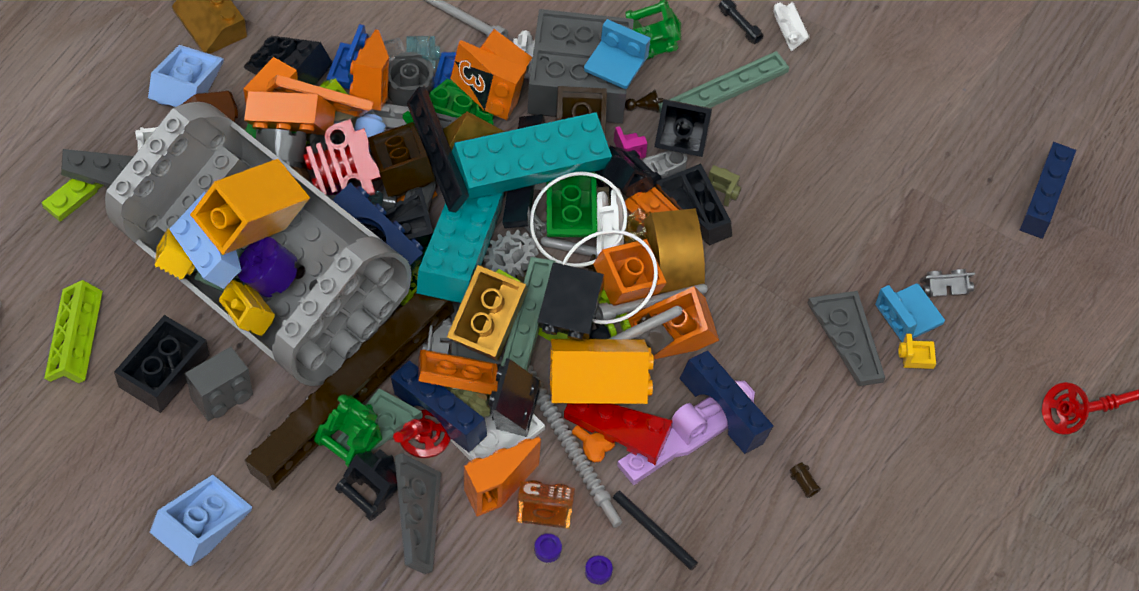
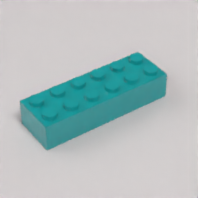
[452,112,612,200]
[417,192,504,303]

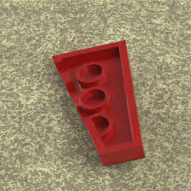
[564,403,672,465]

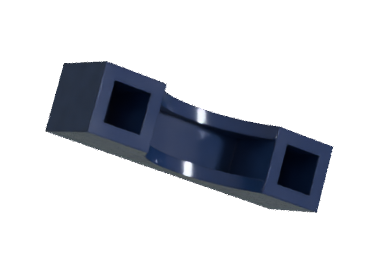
[1019,142,1076,239]
[332,183,424,272]
[679,350,774,454]
[391,360,487,453]

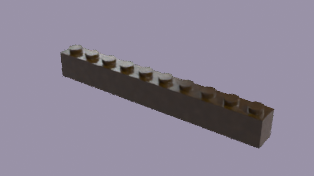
[245,291,454,491]

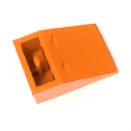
[350,29,389,111]
[464,437,541,516]

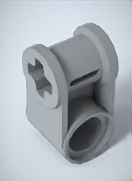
[643,150,687,188]

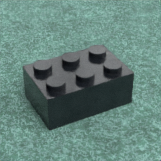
[114,315,210,413]

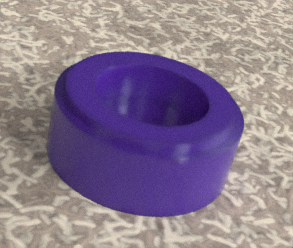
[534,534,562,563]
[585,555,613,585]

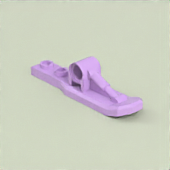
[617,381,755,485]

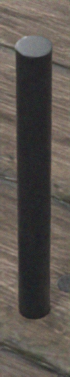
[613,490,698,571]

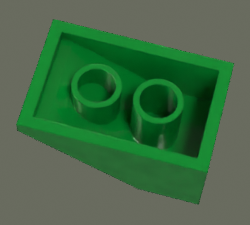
[545,173,597,238]

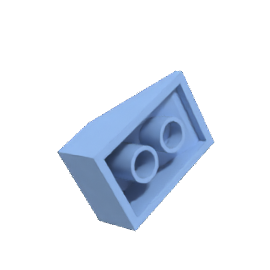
[148,45,224,107]
[150,475,252,566]

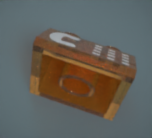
[516,480,575,529]

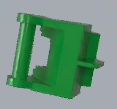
[625,0,681,60]
[314,394,382,467]

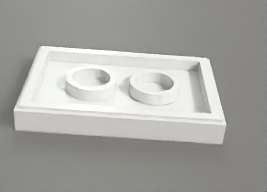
[451,414,545,461]

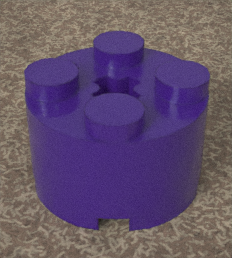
[238,237,297,298]

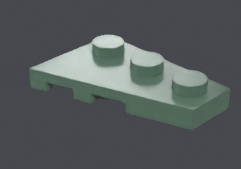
[336,388,423,452]

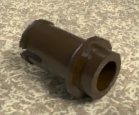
[790,462,821,498]

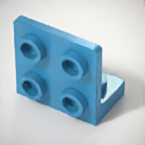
[584,19,650,89]
[875,283,945,342]

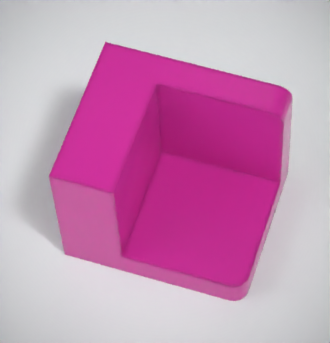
[613,126,648,159]

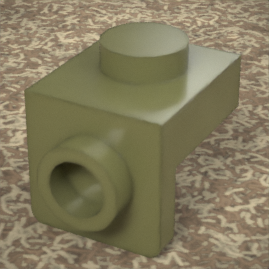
[708,165,741,207]

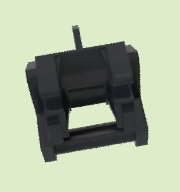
[595,145,662,199]
[335,449,398,521]

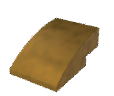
[643,208,705,295]

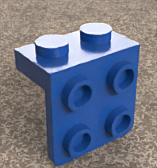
[326,24,369,89]

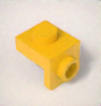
[898,334,936,369]

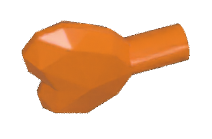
[572,425,615,462]

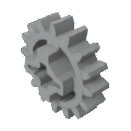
[484,230,539,278]

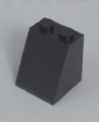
[654,99,712,157]
[538,262,604,341]

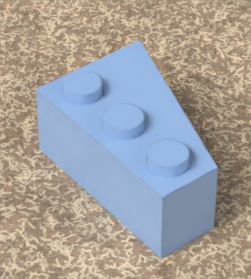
[169,191,241,289]

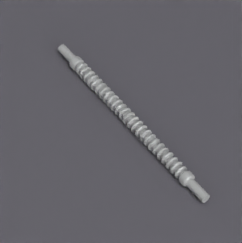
[504,336,623,528]

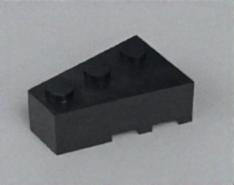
[656,164,732,245]
[363,187,433,247]

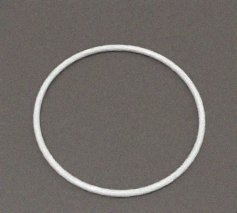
[530,172,627,267]
[562,230,658,324]

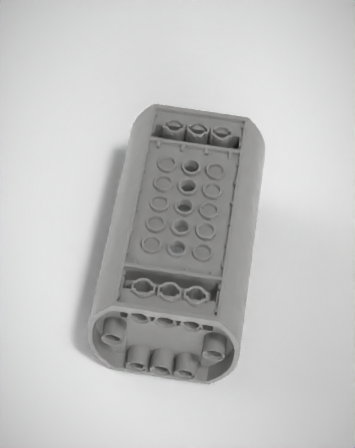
[105,102,411,386]

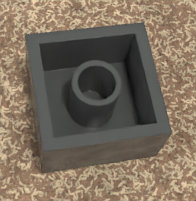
[185,347,253,421]

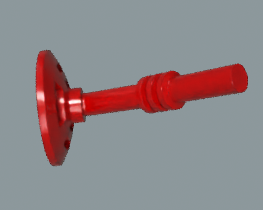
[1042,382,1139,435]
[393,410,451,458]

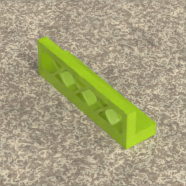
[44,280,103,383]

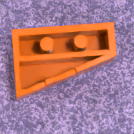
[244,91,336,135]

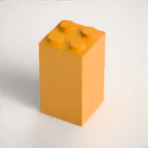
[190,159,310,255]
[550,339,654,404]

